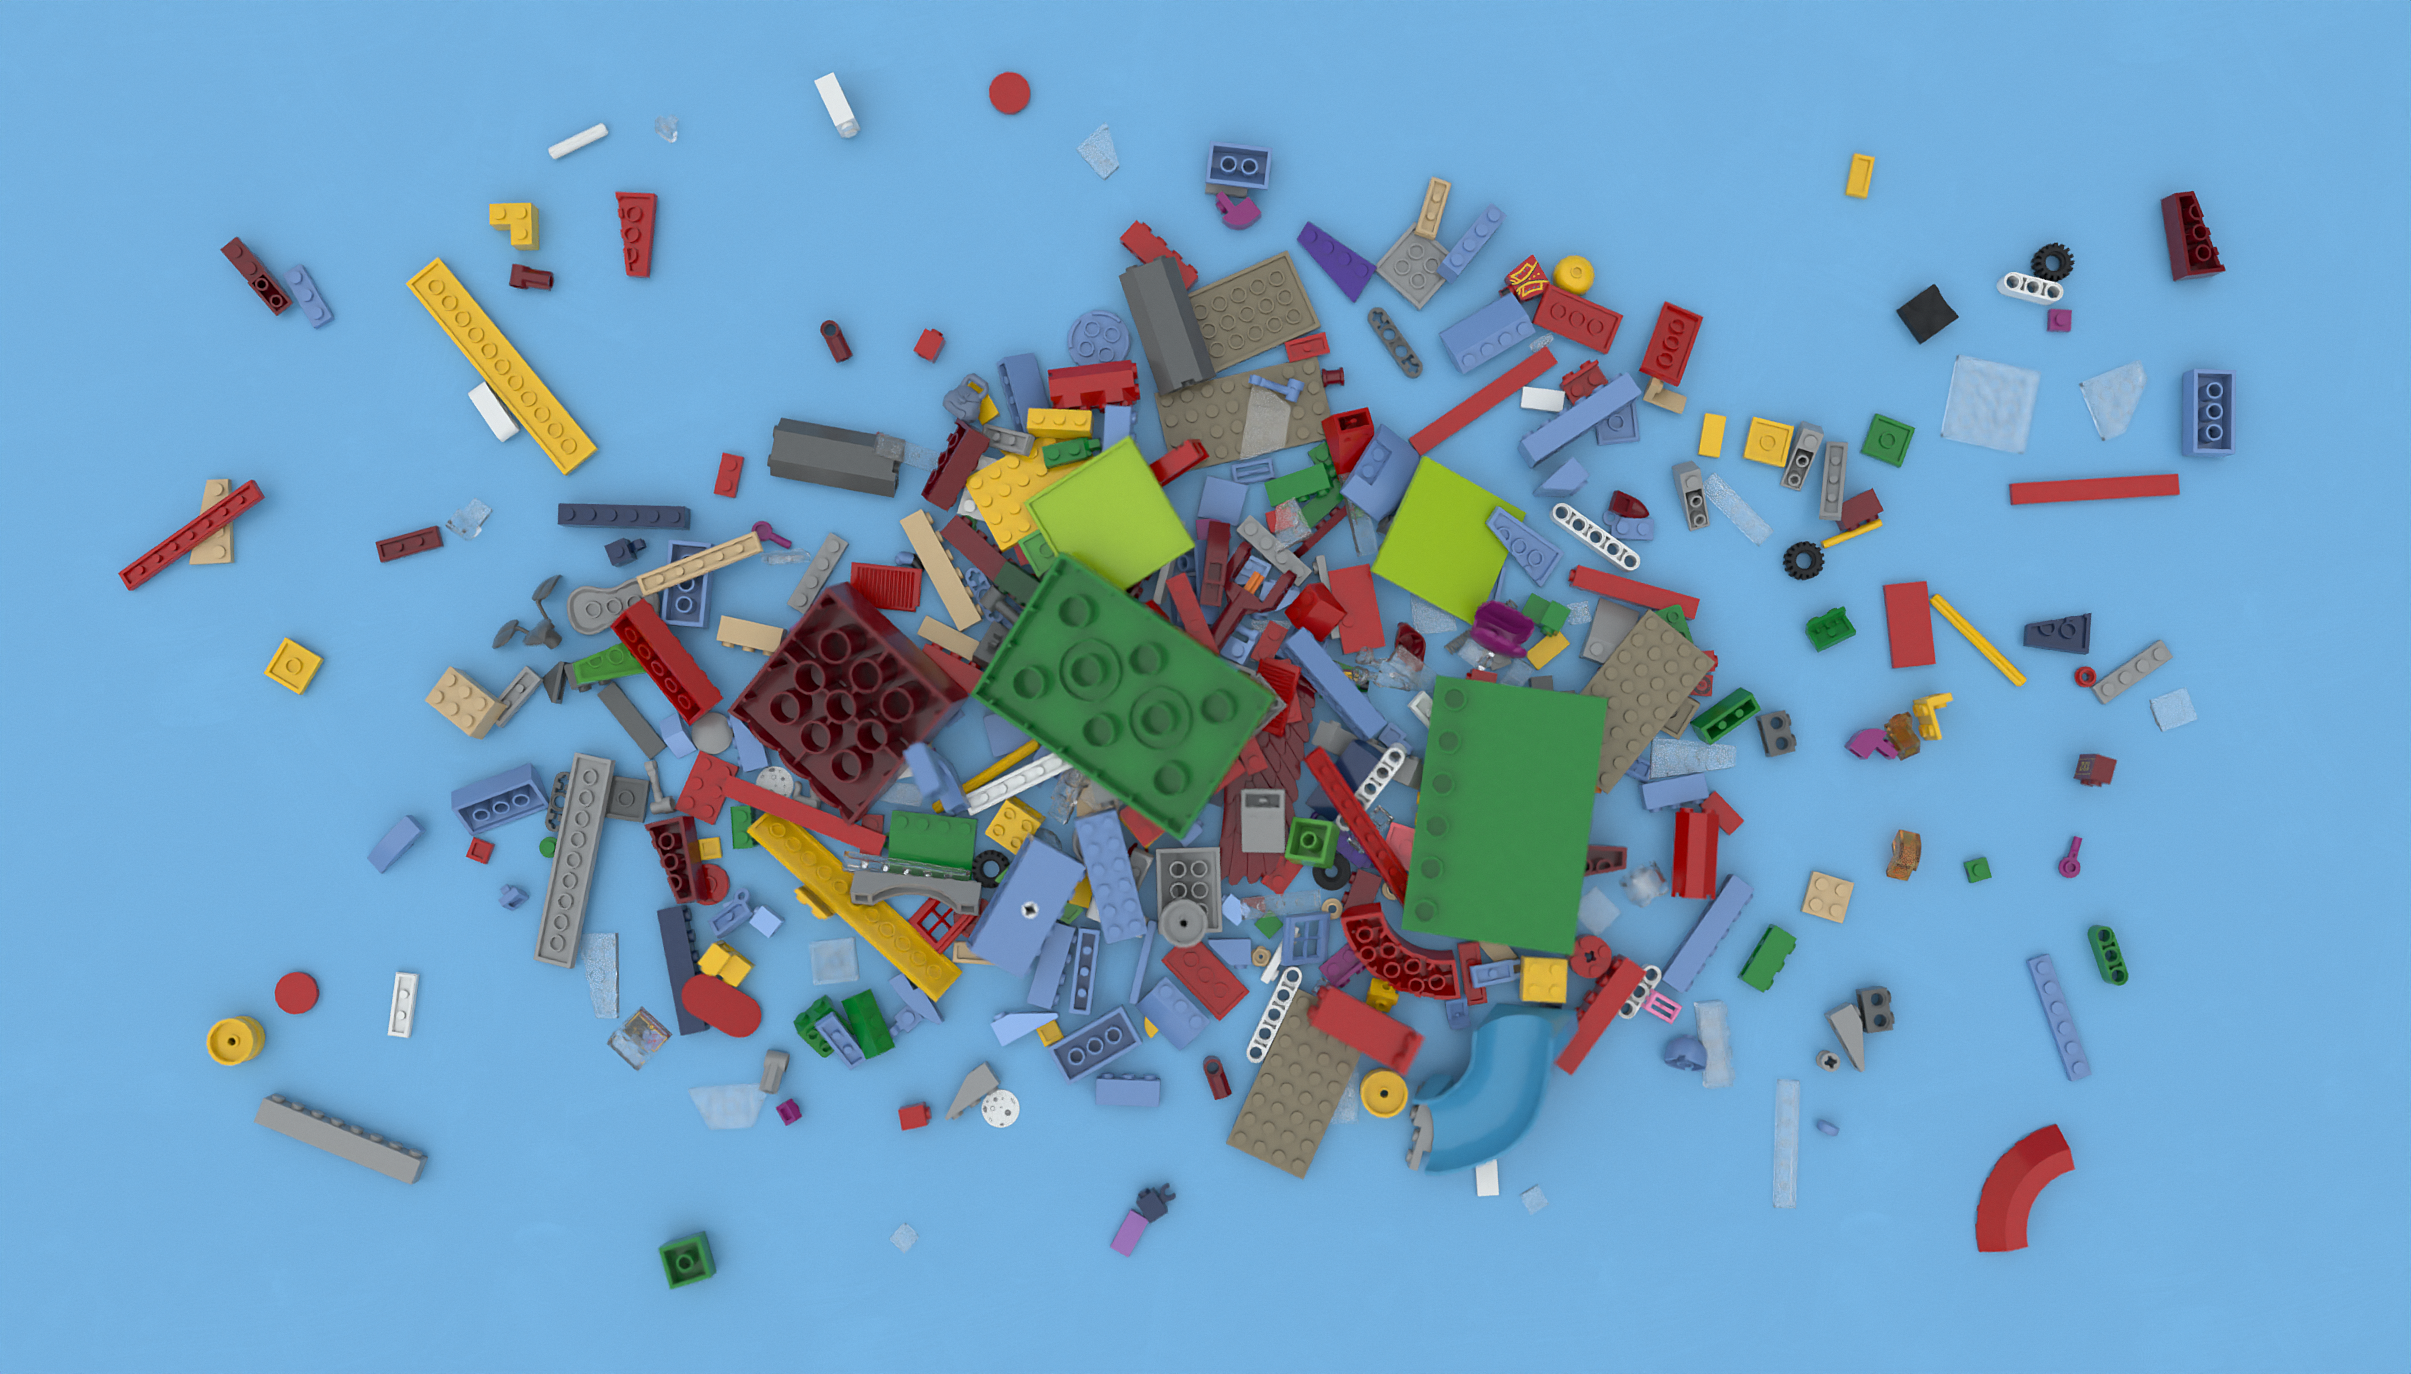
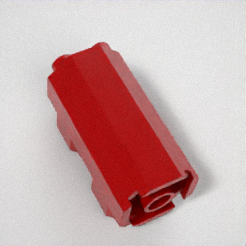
[1048,360,1141,413]
[1671,808,1720,900]

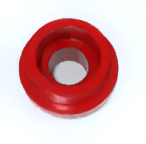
[2074,666,2096,687]

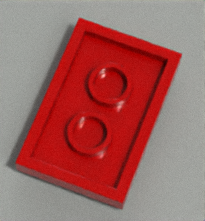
[674,751,740,825]

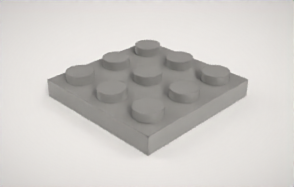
[1375,222,1450,311]

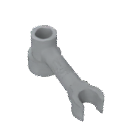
[644,760,676,815]

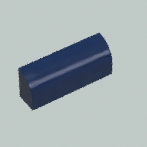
[1305,739,1384,822]

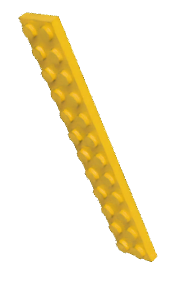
[405,257,599,476]
[747,812,963,1002]

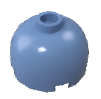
[1664,1035,1707,1072]

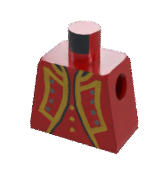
[1499,254,1550,304]

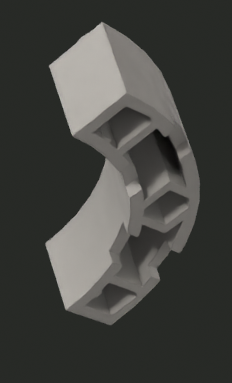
[1311,720,1424,790]

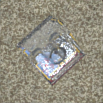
[607,1006,673,1072]

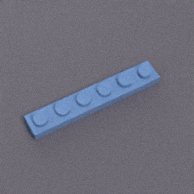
[2026,954,2092,1081]

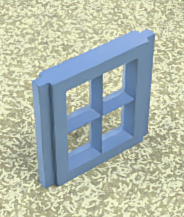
[1281,911,1331,966]

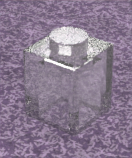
[1457,638,1494,671]

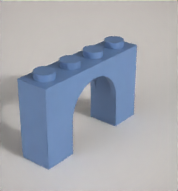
[903,742,971,816]

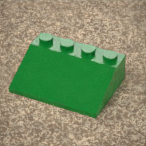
[887,810,978,881]

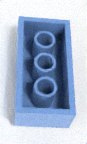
[2182,369,2236,457]
[661,539,716,629]
[1047,1004,1143,1086]

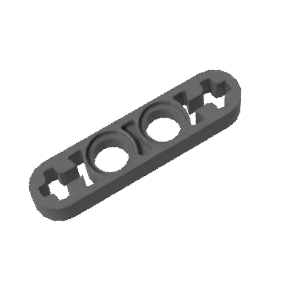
[1368,307,1423,379]

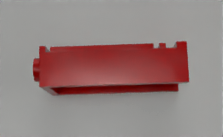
[1149,439,1210,488]

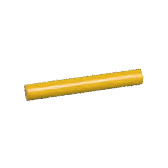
[1821,518,1882,549]

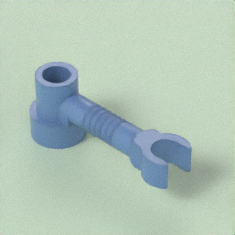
[1248,375,1305,403]

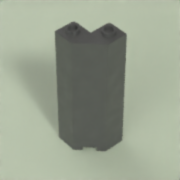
[1119,255,1216,396]
[767,418,905,498]

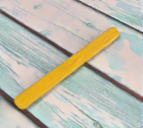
[1929,593,2027,687]
[932,739,1041,814]

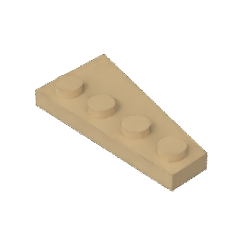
[189,479,234,565]

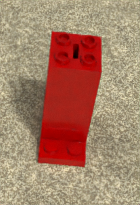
[1306,983,1425,1076]

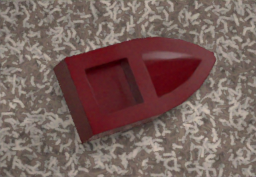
[1608,490,1649,519]

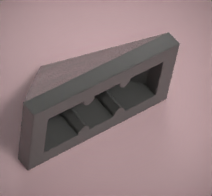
[542,661,570,704]

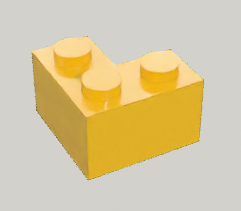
[489,203,539,251]
[698,940,756,987]

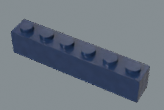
[558,503,691,530]
[657,905,710,1036]

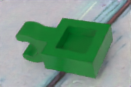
[1308,441,1337,480]

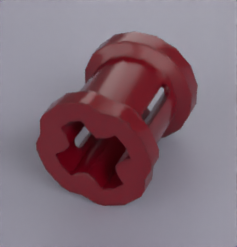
[1322,367,1344,388]

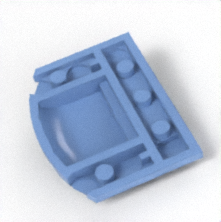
[1339,424,1420,521]

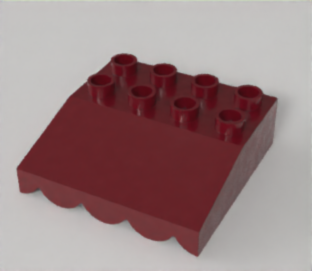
[727,581,970,826]

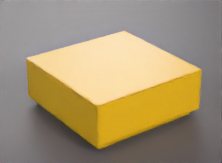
[698,837,723,860]
[1036,1019,1064,1047]

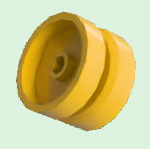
[206,1015,266,1066]
[1359,1067,1408,1118]

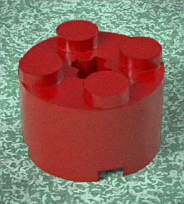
[1565,934,1612,978]

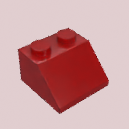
[1284,582,1347,642]

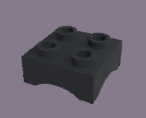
[1896,283,1959,344]

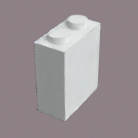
[814,72,861,138]

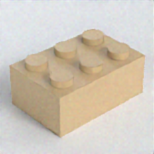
[425,666,507,740]

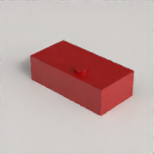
[1328,563,1386,655]

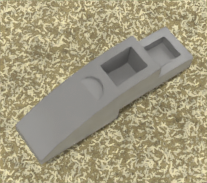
[1405,1081,1434,1171]

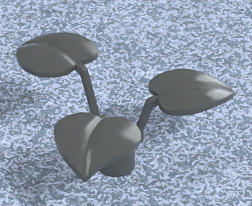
[492,574,562,649]

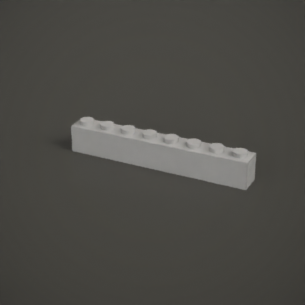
[254,1094,428,1185]

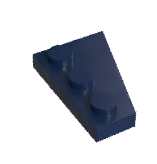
[2023,613,2091,655]

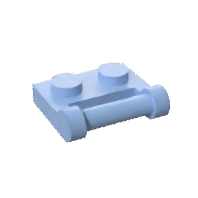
[1220,624,1261,666]

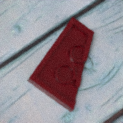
[1293,504,1352,558]

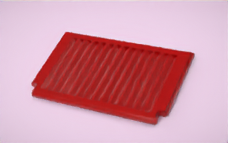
[850,562,922,612]
[1256,657,1302,737]

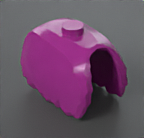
[1470,600,1535,659]

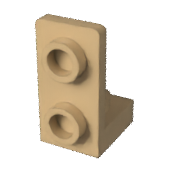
[1643,376,1687,414]

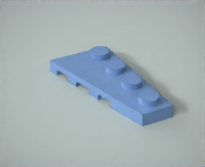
[1485,506,1564,587]

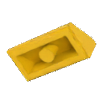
[967,382,1000,426]

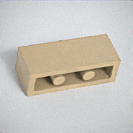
[716,615,787,656]

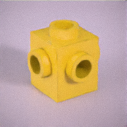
[1365,977,1399,1013]

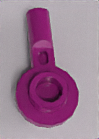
[751,521,792,549]
[2058,836,2082,878]

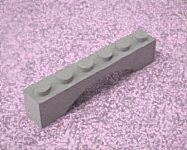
[850,870,982,916]

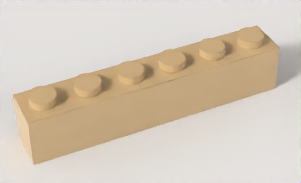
[900,509,984,633]

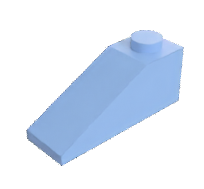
[991,1011,1060,1046]

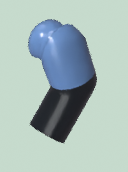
[895,551,926,572]

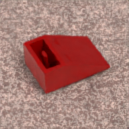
[1321,407,1374,481]

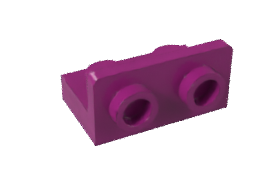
[1318,943,1365,988]

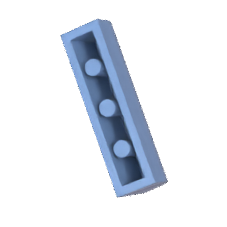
[996,353,1050,440]

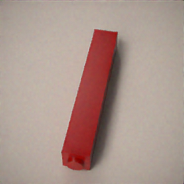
[1568,565,1700,621]

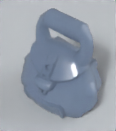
[943,373,989,423]

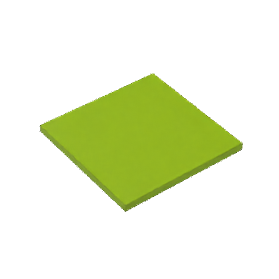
[1023,435,1196,590]
[1370,456,1526,626]

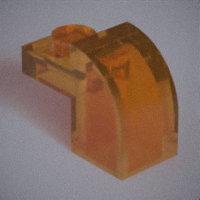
[1884,712,1921,761]
[1886,829,1921,881]

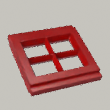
[908,897,976,955]

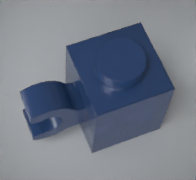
[604,538,647,568]
[1136,1183,1176,1224]

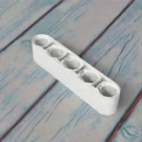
[1549,503,1640,572]
[1336,743,1407,831]
[1246,965,1302,1063]

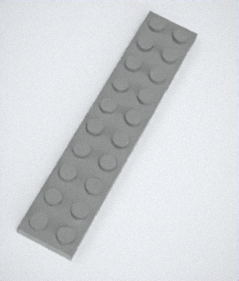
[533,752,616,969]

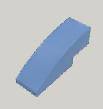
[367,815,426,874]
[889,973,945,1025]

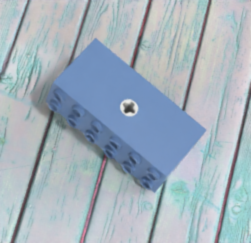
[965,833,1086,979]

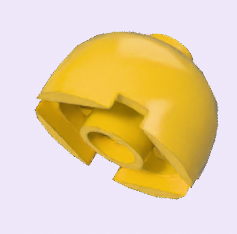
[1552,255,1595,297]

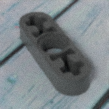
[545,772,571,832]

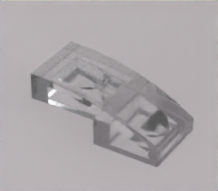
[1498,659,1535,687]

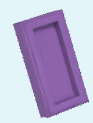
[1110,1209,1148,1258]

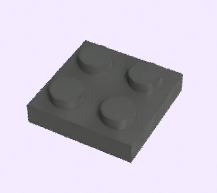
[605,776,651,823]

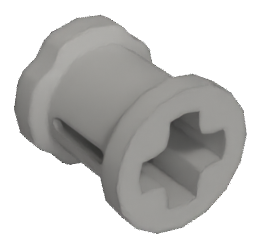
[1816,1050,1840,1072]

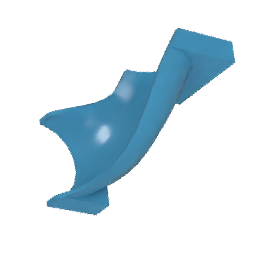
[1412,1003,1579,1176]

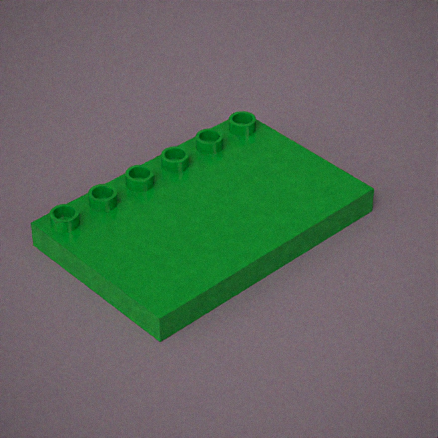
[970,552,1279,841]
[1401,675,1608,955]

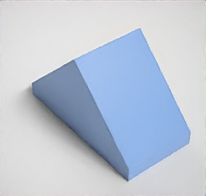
[659,712,697,759]

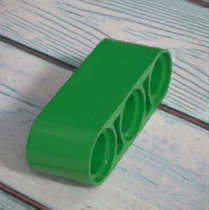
[2087,925,2129,986]

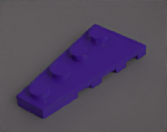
[1297,221,1378,303]

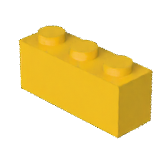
[1027,408,1094,440]

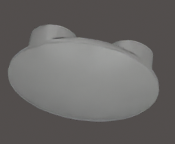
[691,712,734,754]

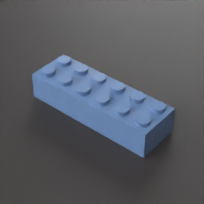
[1517,372,1642,469]
[1074,807,1148,944]

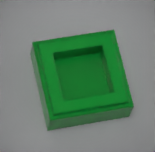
[1254,909,1284,939]

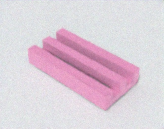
[1641,988,1682,1024]

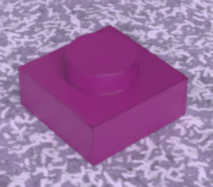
[2047,309,2072,332]
[776,1098,803,1126]

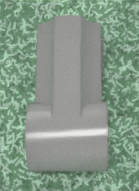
[759,1050,790,1094]

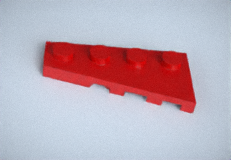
[615,192,658,278]

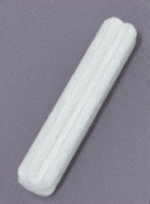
[548,123,608,159]

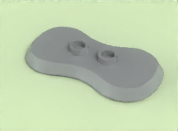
[567,578,660,635]

